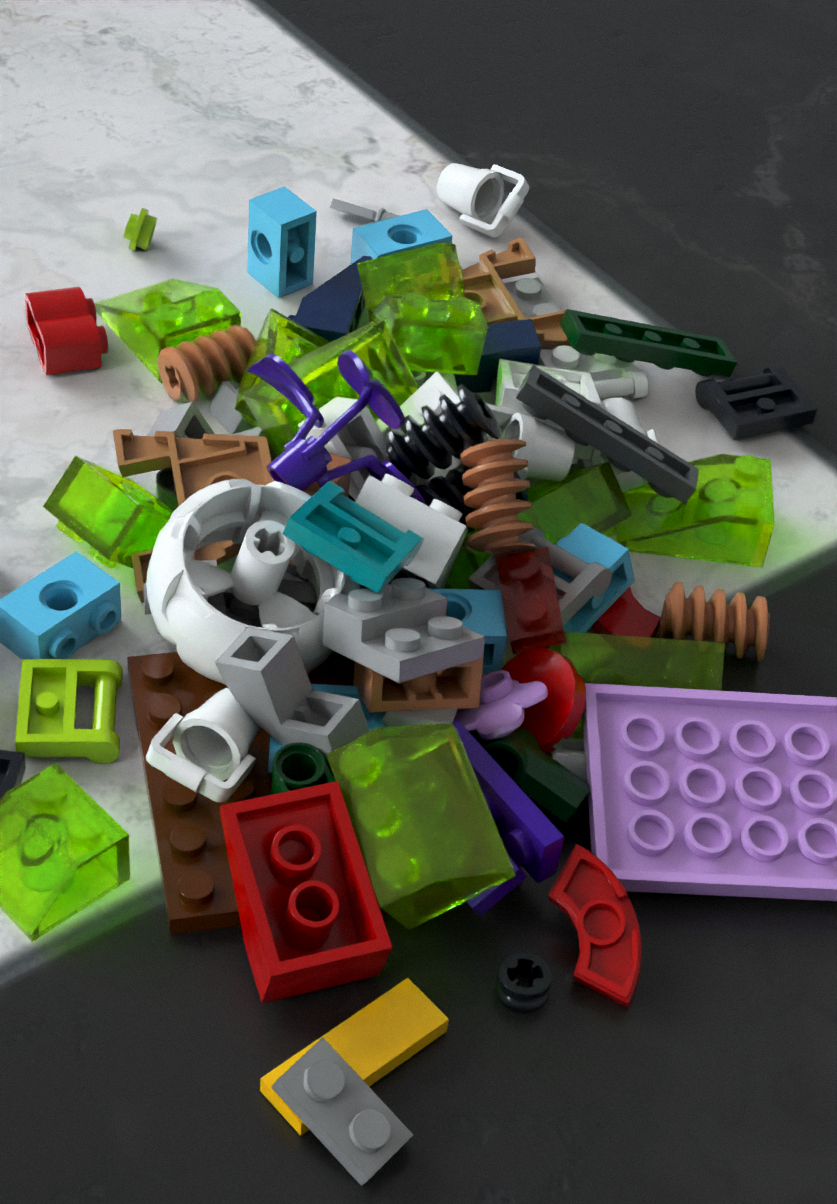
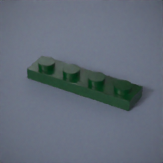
[560,309,738,377]

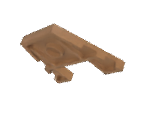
[414,237,572,348]
[113,429,274,603]

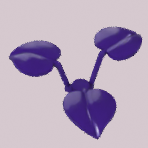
[247,350,426,505]

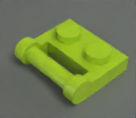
[15,659,123,764]

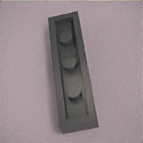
[516,365,699,504]

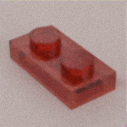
[496,547,567,654]

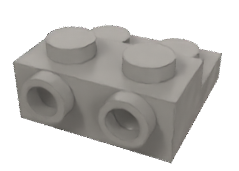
[322,578,485,683]

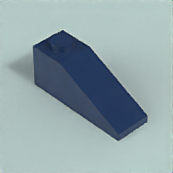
[285,256,372,369]

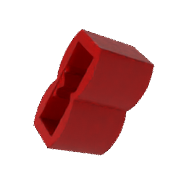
[25,287,108,375]

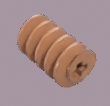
[158,325,262,402]
[460,439,535,555]
[657,581,770,662]

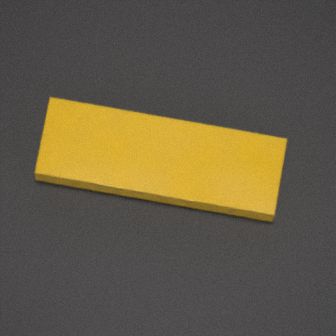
[260,978,449,1136]

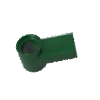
[483,727,590,830]

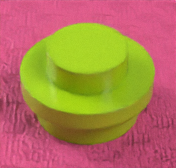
[123,208,158,251]

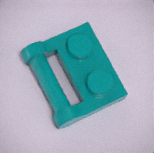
[283,481,424,594]

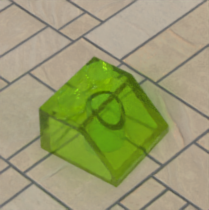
[370,293,488,375]
[43,455,174,569]
[0,763,130,942]

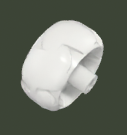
[146,479,360,684]

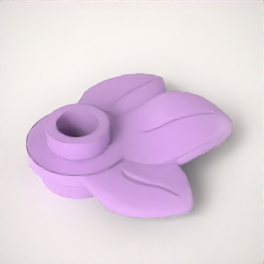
[452,670,548,740]

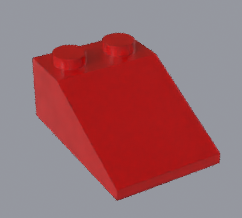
[219,781,393,1004]

